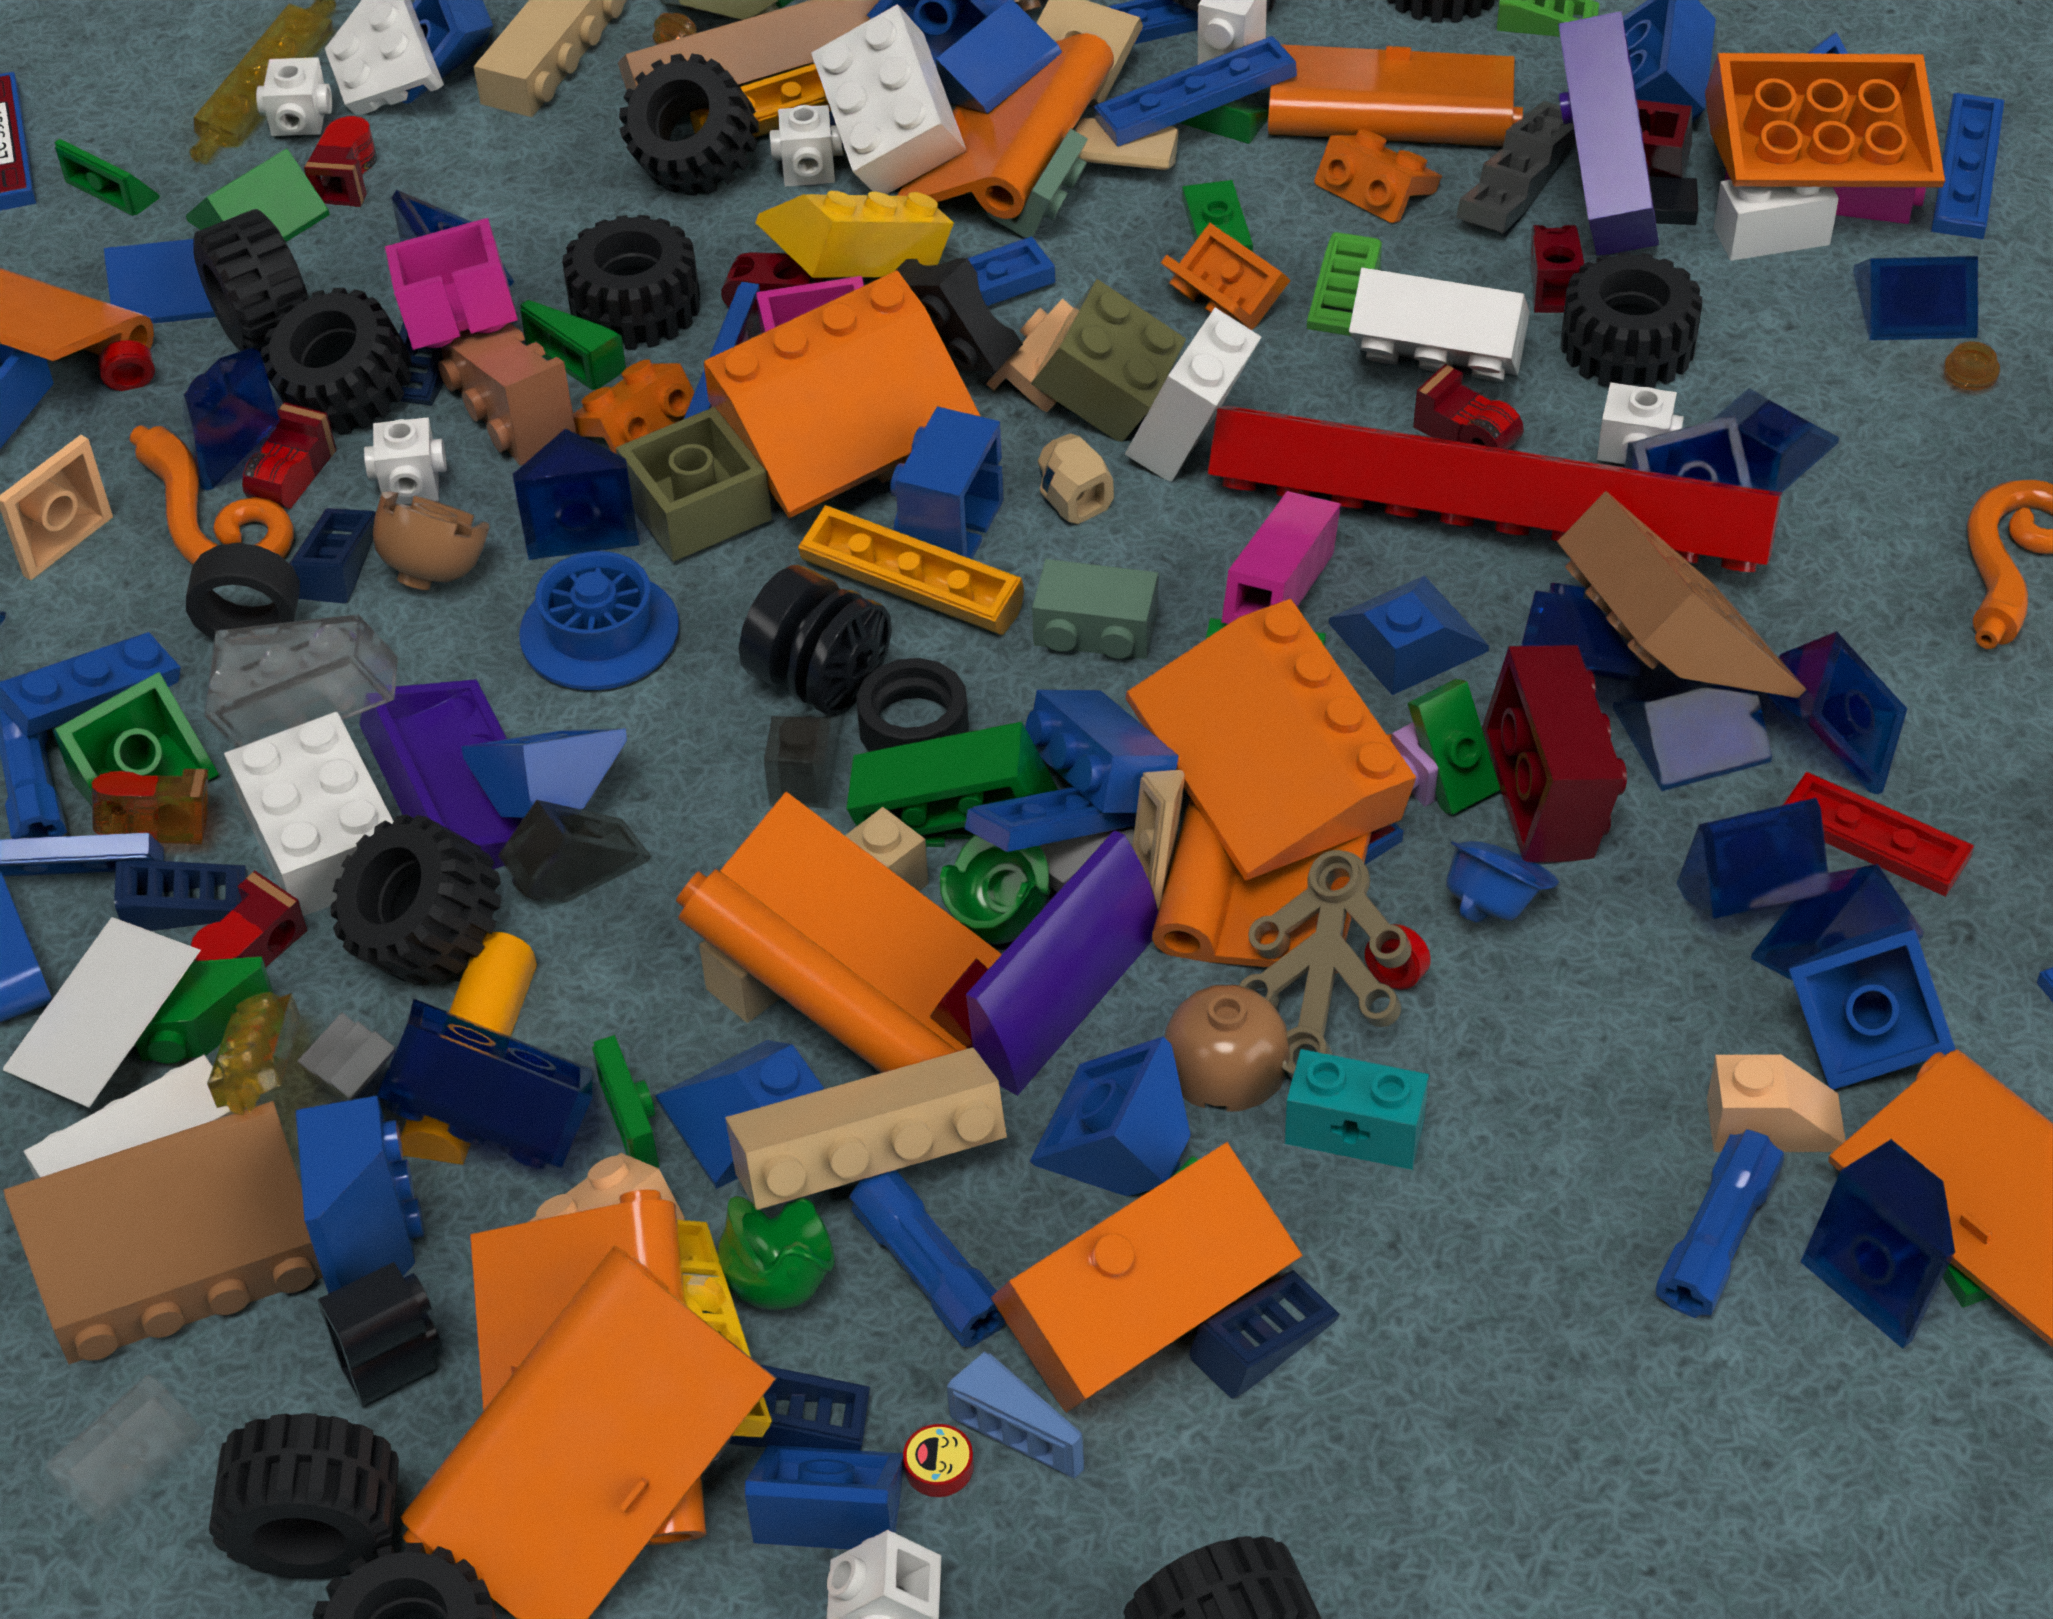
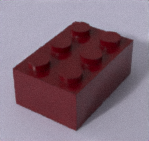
[1482,645,1627,862]

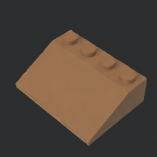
[1557,491,1807,698]
[3,1101,323,1364]

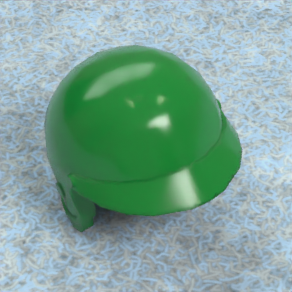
[940,835,1050,944]
[718,1196,835,1311]

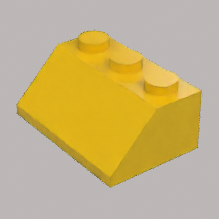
[755,191,954,278]

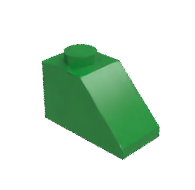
[135,957,273,1064]

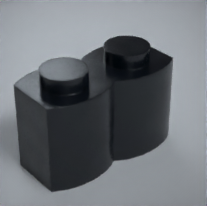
[318,1262,442,1408]

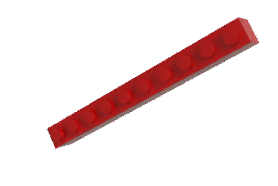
[1208,405,1782,572]

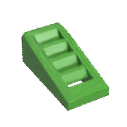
[1497,0,1600,37]
[1307,232,1382,336]

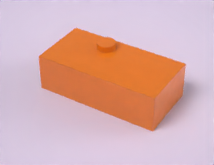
[991,1142,1303,1413]

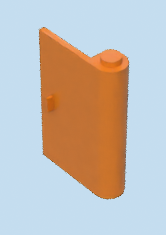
[897,33,1114,219]
[1268,44,1523,147]
[0,268,154,361]
[1152,734,1392,973]
[676,792,1002,1073]
[1828,1049,2053,1348]
[470,1189,707,1545]
[401,1245,777,1619]

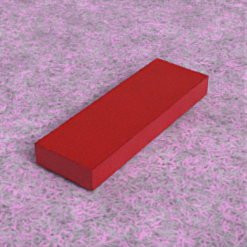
[1777,771,1974,897]

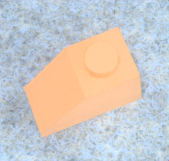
[1707,1054,1846,1152]

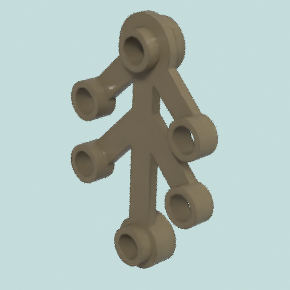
[1239,850,1412,1079]

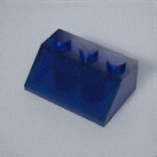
[377,999,592,1169]

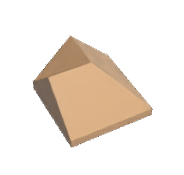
[0,435,113,580]

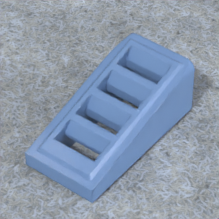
[947,1351,1084,1478]

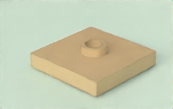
[1037,0,1143,106]

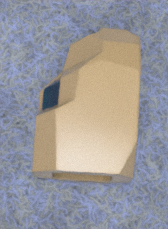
[1038,433,1114,524]

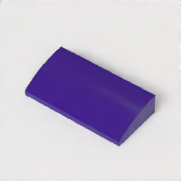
[359,679,557,870]
[966,830,1158,1096]

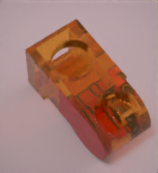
[92,769,208,845]

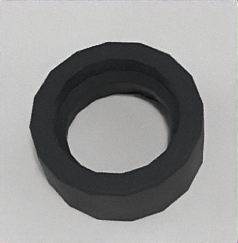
[186,543,300,645]
[856,658,969,752]

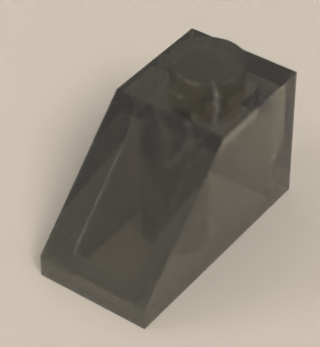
[764,712,843,809]
[498,800,652,902]

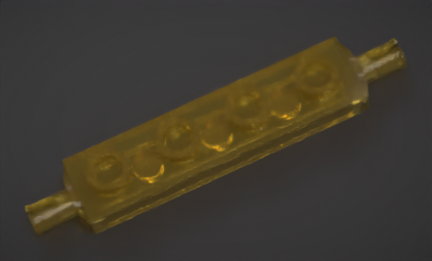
[189,0,336,164]
[207,992,301,1115]

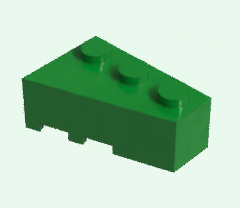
[846,721,1058,848]

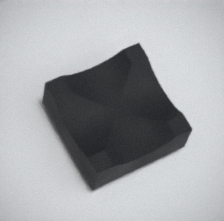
[895,258,1023,372]

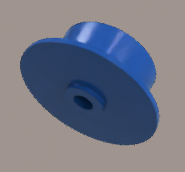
[519,551,679,690]

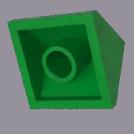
[186,148,330,242]
[53,672,219,833]

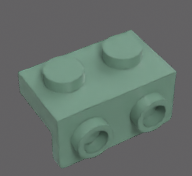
[987,128,1088,238]

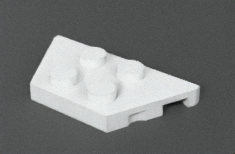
[325,0,444,115]

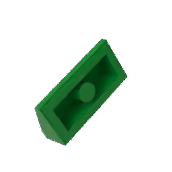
[1179,100,1269,144]
[54,139,160,216]

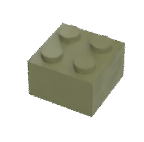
[1031,279,1186,442]
[616,407,772,562]

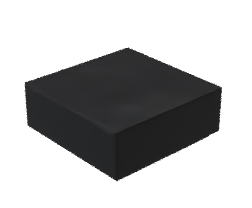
[1649,176,1698,225]

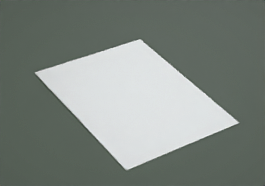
[3,917,201,1108]

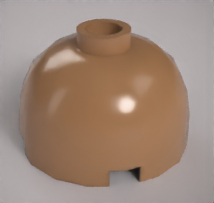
[373,491,489,590]
[1164,985,1290,1112]

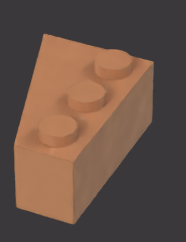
[438,323,577,466]

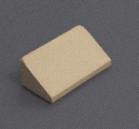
[1075,118,1178,170]
[1132,770,1185,910]

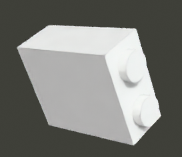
[1125,308,1262,482]

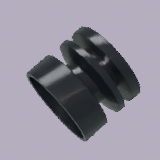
[738,565,892,716]

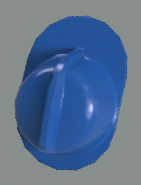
[1446,841,1559,923]

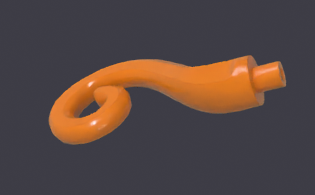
[130,425,294,565]
[1967,479,2053,649]

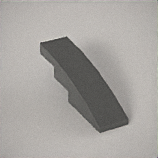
[1456,101,1576,233]
[298,1012,395,1101]

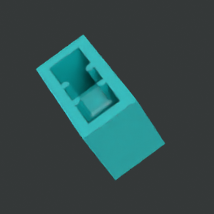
[1285,1049,1429,1170]

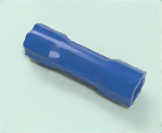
[0,707,67,839]
[1656,1129,1784,1318]
[849,1170,1006,1347]

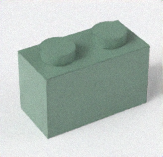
[1032,559,1158,659]

